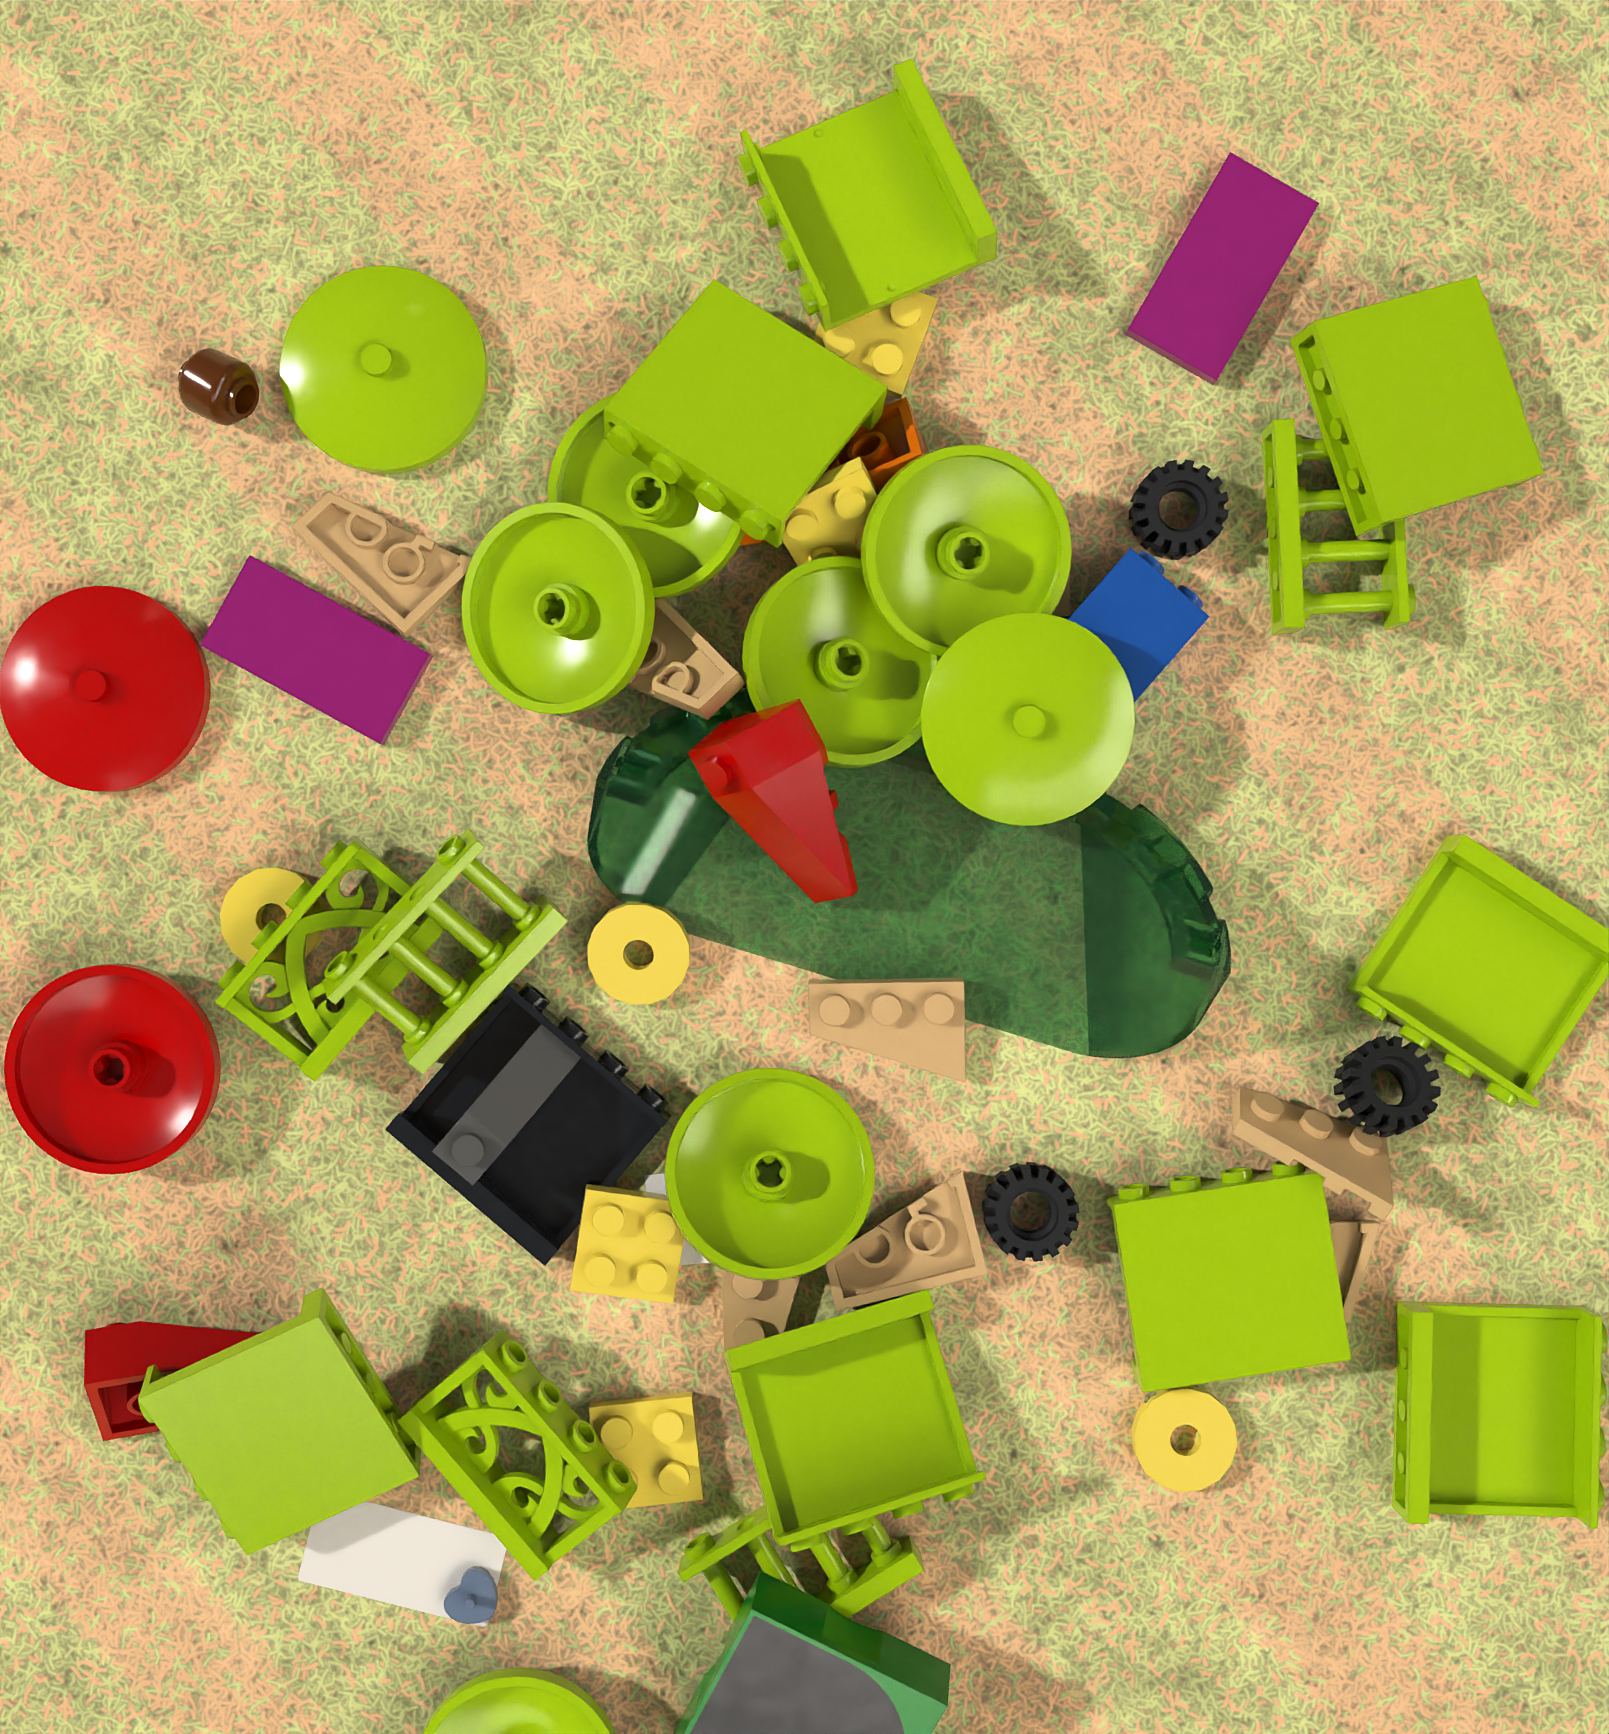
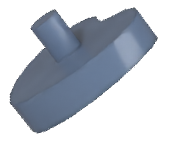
[444,1566,498,1624]

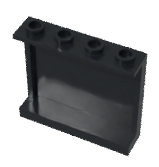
[385,983,672,1266]

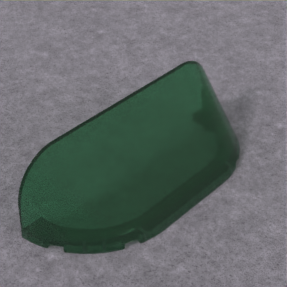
[587,685,1231,1058]

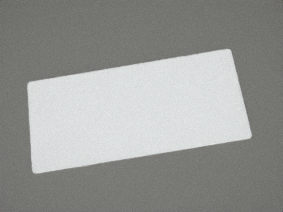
[298,1501,506,1627]

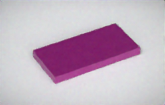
[1125,152,1319,385]
[200,555,433,745]

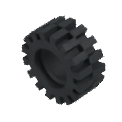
[1129,460,1229,560]
[1333,1036,1441,1137]
[982,1162,1080,1262]

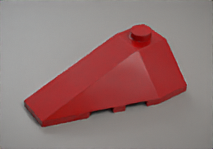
[688,699,858,903]
[84,1321,259,1441]

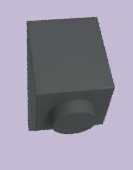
[432,1024,581,1186]

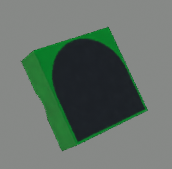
[673,1571,951,1734]

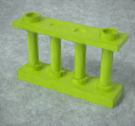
[1262,418,1416,635]
[322,828,568,1074]
[678,1504,924,1621]

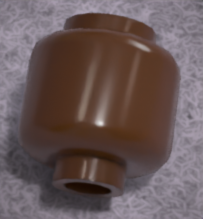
[178,348,260,426]

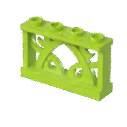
[215,837,445,1082]
[397,1330,637,1581]

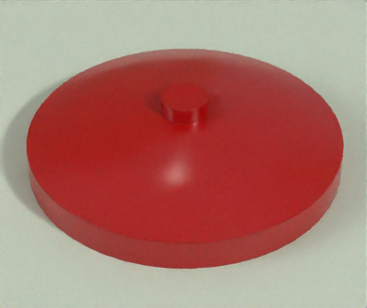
[0,586,211,792]
[4,963,221,1175]

